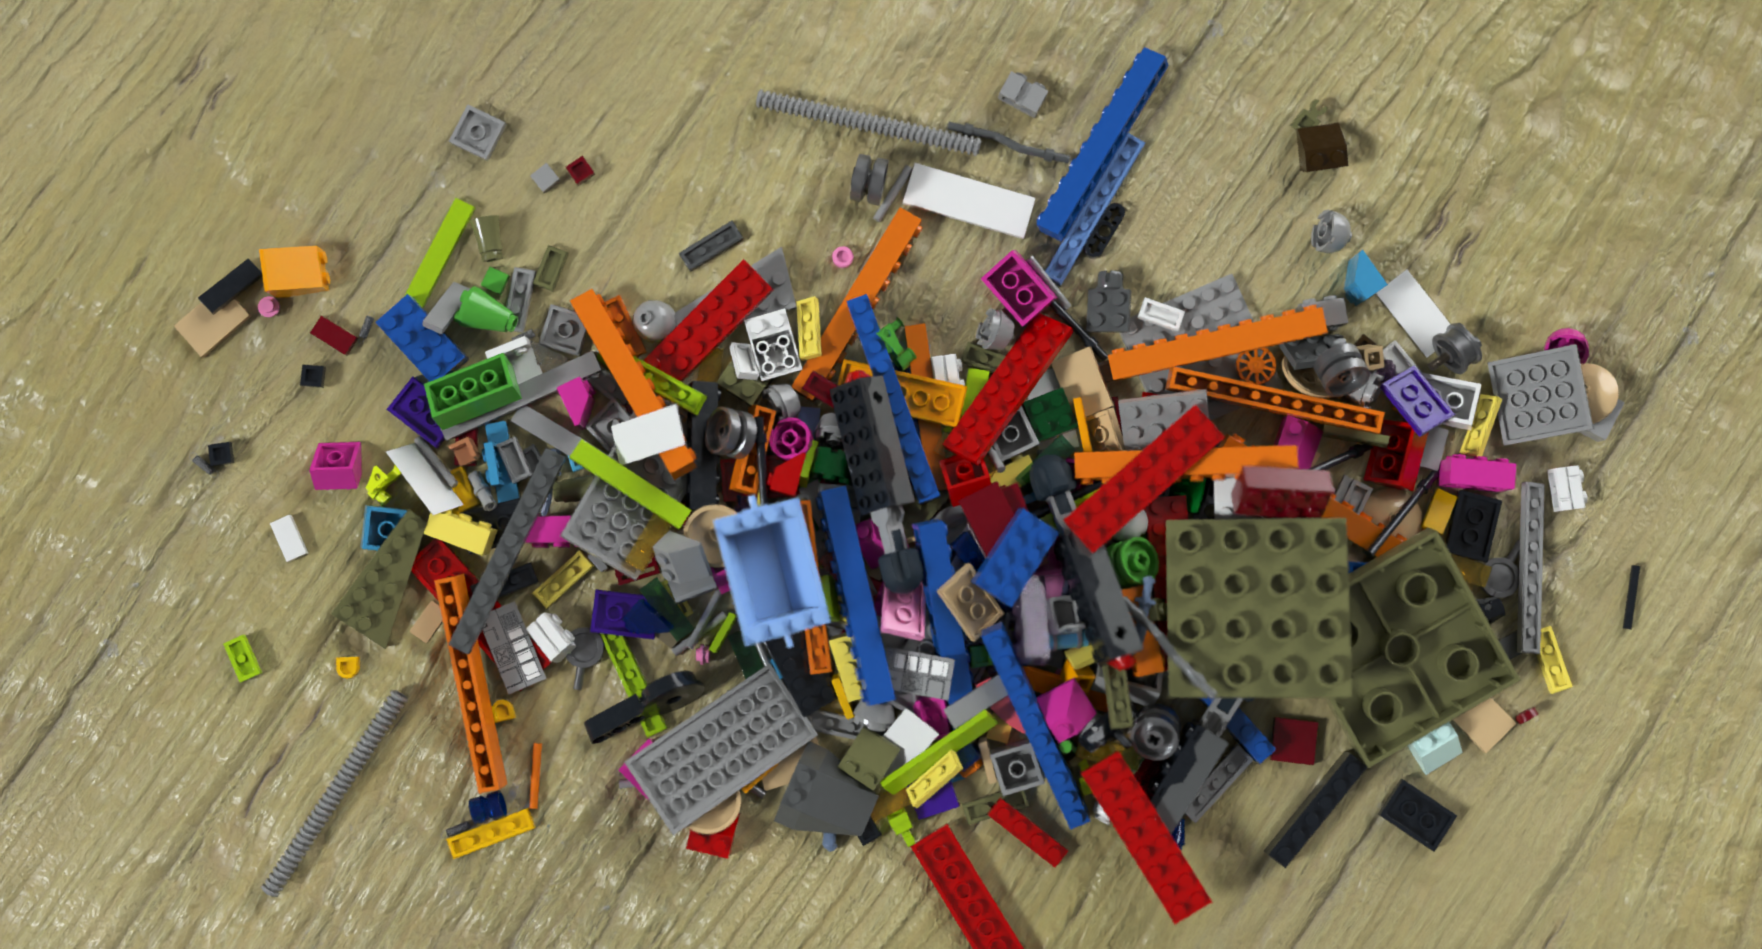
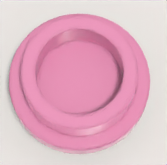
[258,296,280,318]
[696,644,710,665]

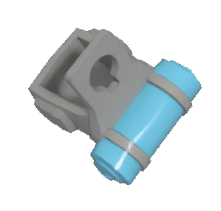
[1040,595,1089,651]

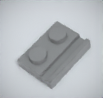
[1335,475,1373,514]

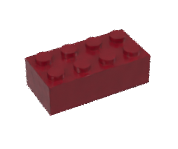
[1231,466,1334,518]

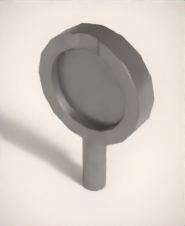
[1478,540,1520,598]
[566,627,605,690]

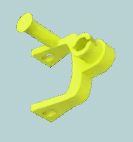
[365,465,402,506]

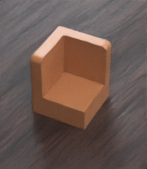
[449,437,482,467]

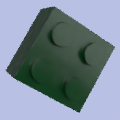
[1022,387,1078,443]

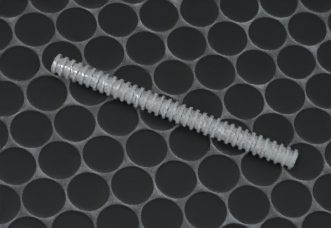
[756,89,981,156]
[261,690,408,897]

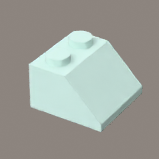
[1408,722,1463,775]

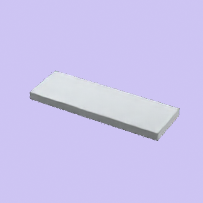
[903,163,1035,239]

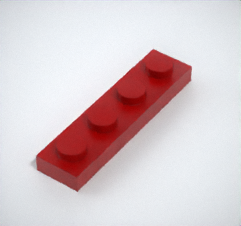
[987,797,1068,868]

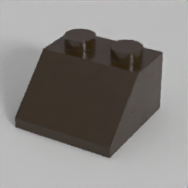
[1296,122,1348,172]

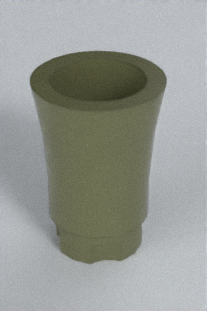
[470,215,503,262]
[553,474,595,503]

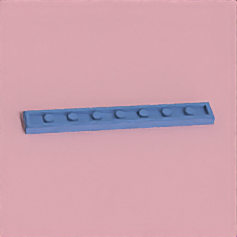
[1045,133,1145,286]

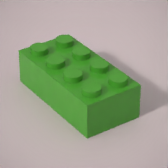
[424,352,522,431]

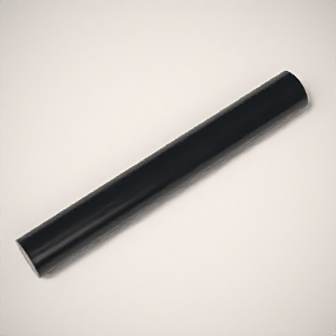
[1623,565,1641,630]

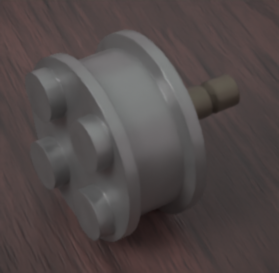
[1428,323,1482,374]

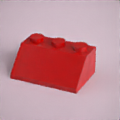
[1363,419,1429,492]

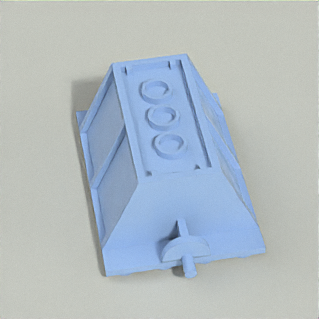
[713,495,831,648]

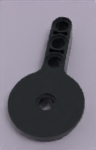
[584,671,705,744]

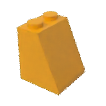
[259,246,330,299]

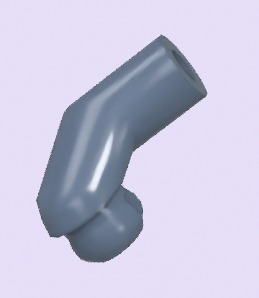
[822,833,837,852]

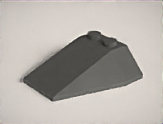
[774,741,879,836]

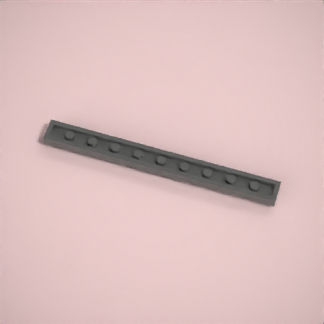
[448,448,567,654]

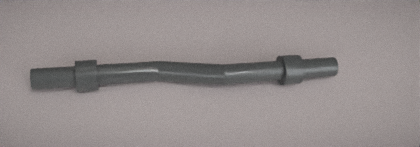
[947,121,1070,164]
[1124,596,1217,700]

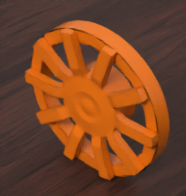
[1235,348,1276,385]

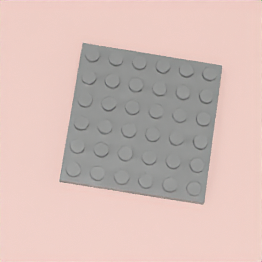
[1120,274,1284,421]

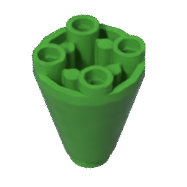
[454,286,518,332]

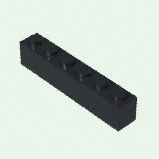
[686,381,721,512]
[1264,751,1367,869]

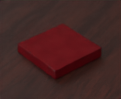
[1270,717,1318,765]

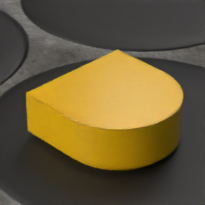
[336,657,360,679]
[492,699,516,723]

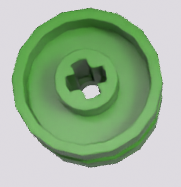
[1106,537,1159,589]

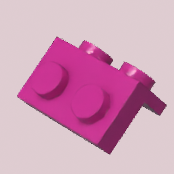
[913,696,952,740]

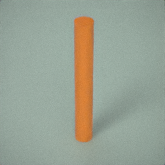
[529,743,542,809]

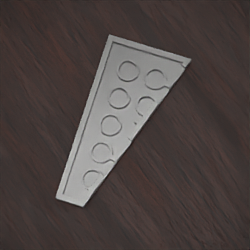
[674,247,797,327]

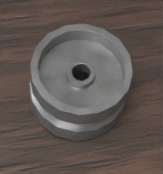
[850,154,889,206]
[1313,343,1370,397]
[705,407,757,459]
[1130,704,1182,761]

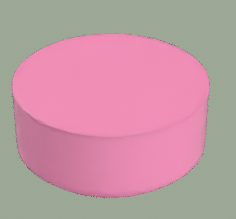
[832,246,853,269]

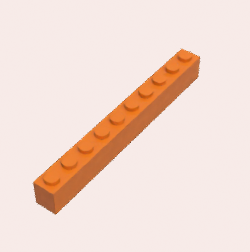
[791,207,923,403]
[570,289,697,480]
[1108,304,1328,381]
[1165,366,1385,434]
[1217,433,1408,557]
[1074,445,1298,485]
[434,574,508,793]

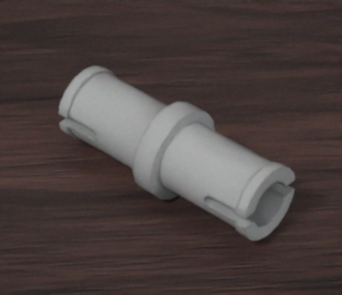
[468,471,497,511]

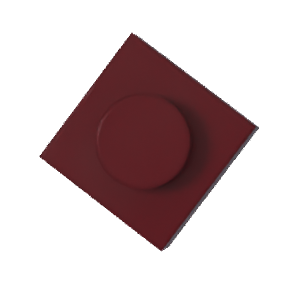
[565,155,595,186]

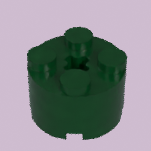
[809,447,852,485]

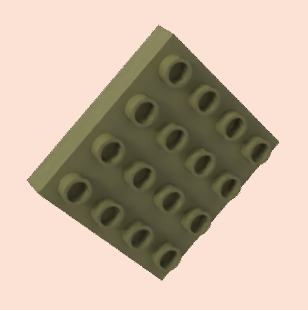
[1166,518,1352,699]
[1325,527,1520,768]

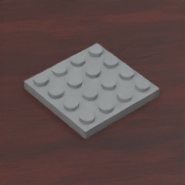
[1488,344,1594,446]
[1118,389,1210,451]

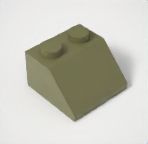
[717,360,774,406]
[838,725,901,791]

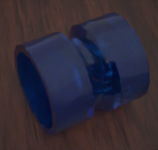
[469,790,507,826]

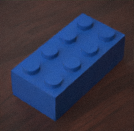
[375,294,469,382]
[971,508,1059,607]

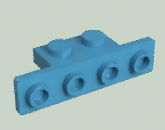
[482,421,520,503]

